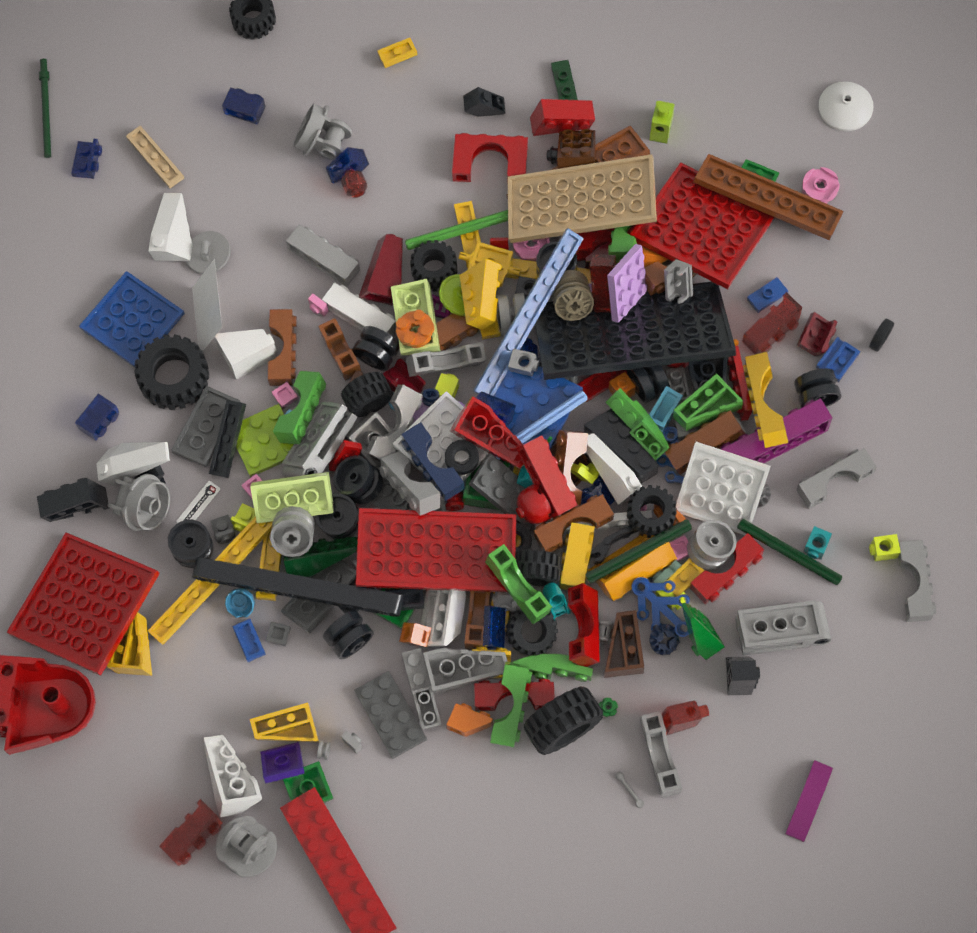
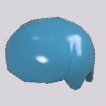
[225,588,255,618]

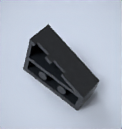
[37,478,110,522]
[726,656,760,695]

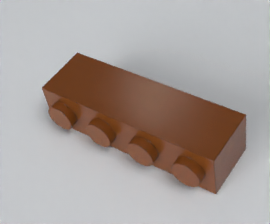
[408,313,479,356]
[665,410,745,475]

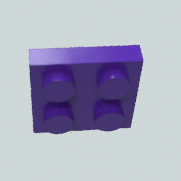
[260,742,305,784]

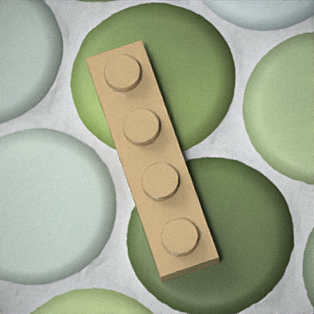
[126,126,184,189]

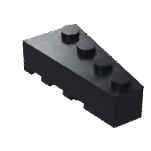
[584,409,659,484]

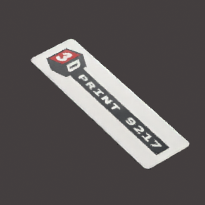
[176,481,220,523]

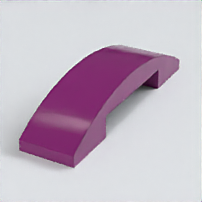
[785,760,833,842]

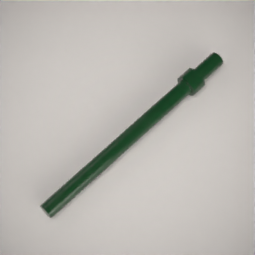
[39,58,51,158]

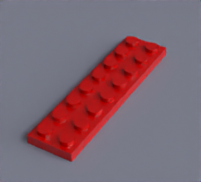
[280,787,397,933]

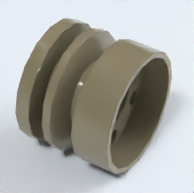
[551,270,594,321]

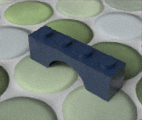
[401,422,465,501]

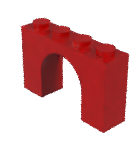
[452,133,528,184]

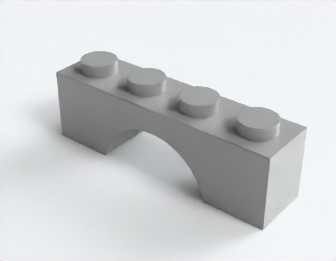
[405,342,487,377]
[365,385,423,462]
[797,448,877,509]
[379,451,440,516]
[898,540,936,622]
[640,711,682,798]

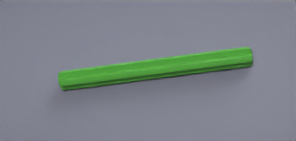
[405,210,508,250]

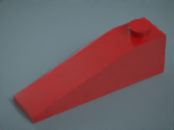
[450,396,523,469]

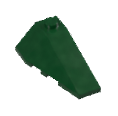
[284,537,358,577]

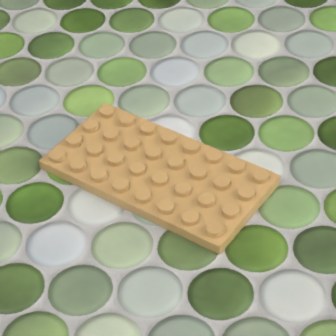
[508,154,657,243]

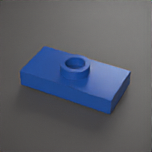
[747,277,788,313]
[232,619,266,662]

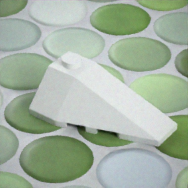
[148,193,193,261]
[586,433,642,505]

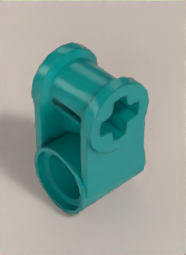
[542,583,571,620]

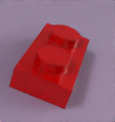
[329,440,362,471]

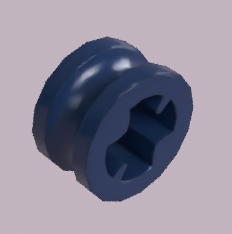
[422,388,439,407]

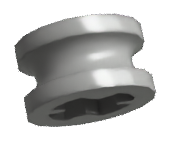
[317,740,331,760]

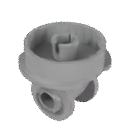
[294,103,352,159]
[107,474,170,531]
[216,816,277,877]

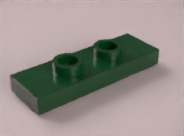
[551,60,578,100]

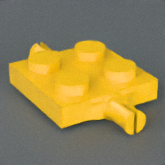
[459,242,521,287]

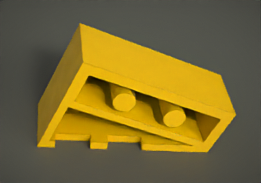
[459,259,502,330]
[560,522,595,590]
[107,612,152,676]

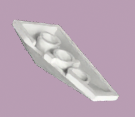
[96,442,170,485]
[203,735,262,817]

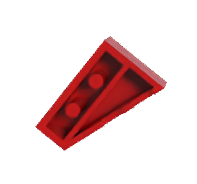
[530,99,595,136]

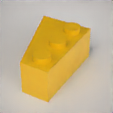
[250,702,319,743]

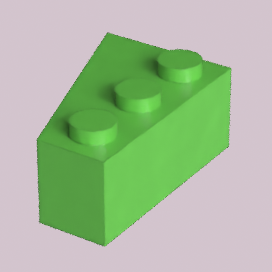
[673,374,743,431]

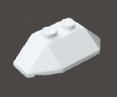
[421,589,466,647]

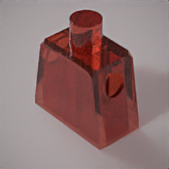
[662,700,709,735]

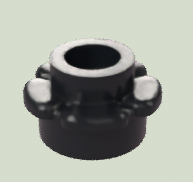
[546,146,558,164]

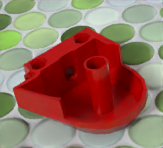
[0,655,96,755]

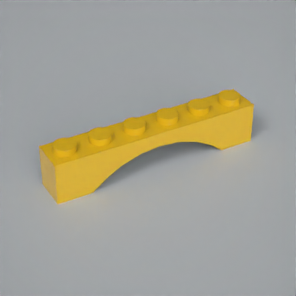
[743,352,788,448]

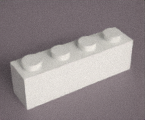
[322,283,397,335]

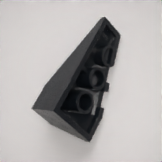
[688,358,727,422]

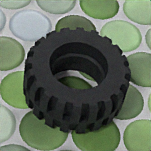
[134,334,210,410]
[524,686,603,755]

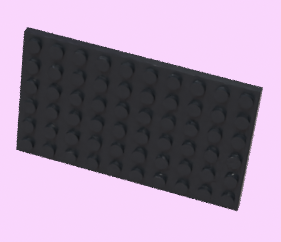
[535,281,736,380]

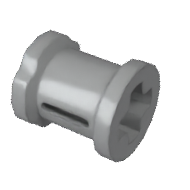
[599,620,614,645]

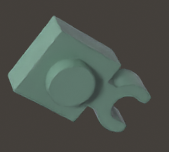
[653,560,682,583]

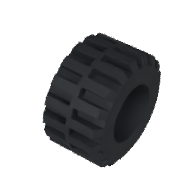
[229,0,276,39]
[410,240,458,291]
[341,372,393,417]
[627,485,677,538]
[515,549,562,586]
[506,608,558,656]

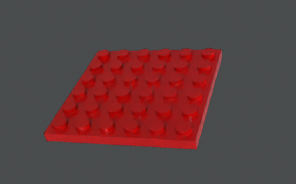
[630,162,775,290]
[7,532,160,676]

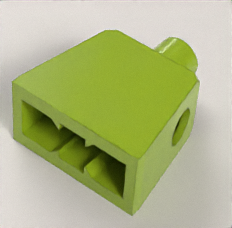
[649,101,675,144]

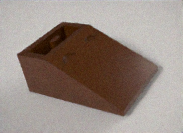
[557,129,596,169]

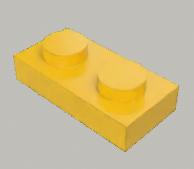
[377,37,417,68]
[666,558,704,596]

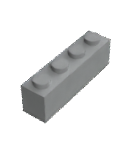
[286,224,360,287]

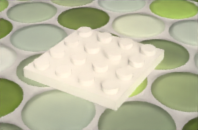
[393,391,489,481]
[676,442,771,535]

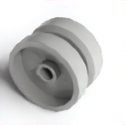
[497,293,525,336]
[270,506,315,557]
[687,520,737,570]

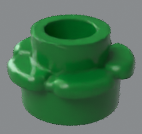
[599,698,618,717]

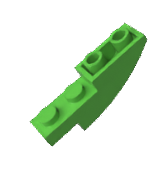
[606,388,670,460]
[513,654,593,682]

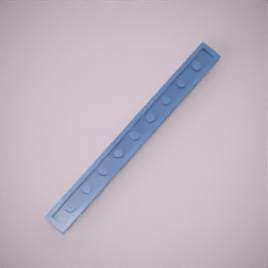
[473,228,584,401]

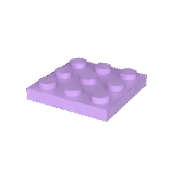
[607,244,647,323]

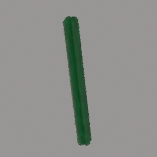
[737,519,842,585]
[585,520,692,583]

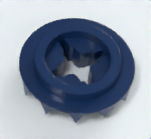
[649,624,680,655]

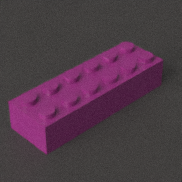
[720,398,833,464]

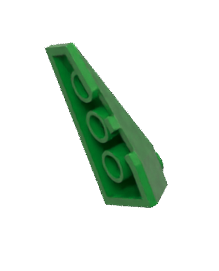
[682,603,725,660]

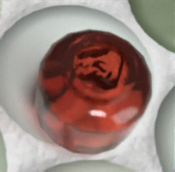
[341,169,368,198]

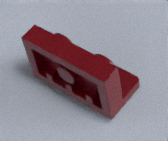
[383,358,426,394]

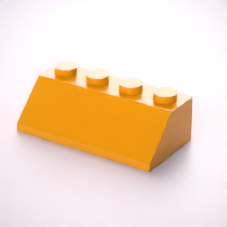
[588,534,677,602]

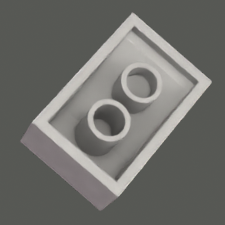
[344,412,398,469]

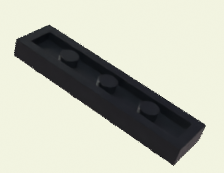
[209,400,246,478]

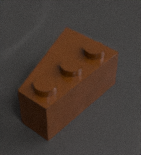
[604,610,644,678]

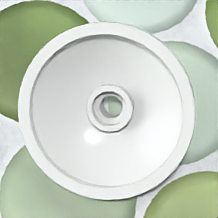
[818,81,873,131]

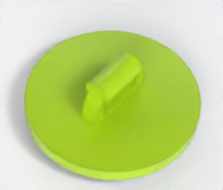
[439,274,465,316]

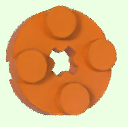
[396,310,435,348]

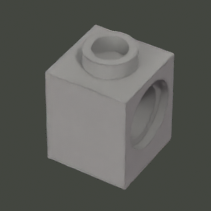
[508,349,539,376]

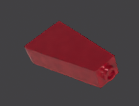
[359,234,403,306]

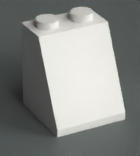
[215,329,277,380]

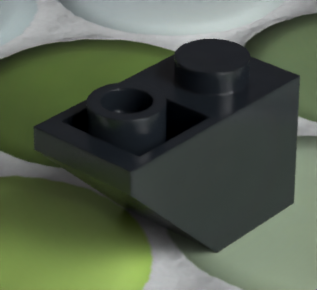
[463,87,506,117]

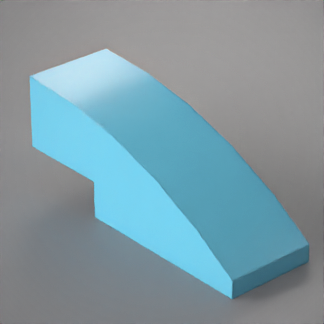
[649,386,683,434]

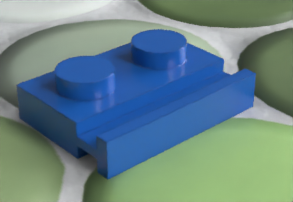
[816,337,860,382]

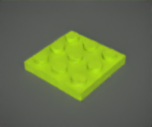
[236,404,294,478]

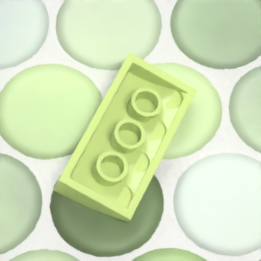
[391,279,440,355]
[250,472,334,523]

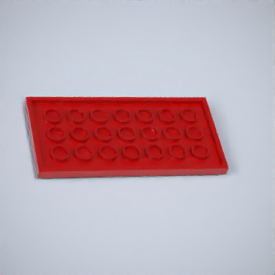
[356,508,516,592]

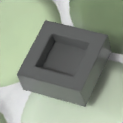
[266,622,291,647]

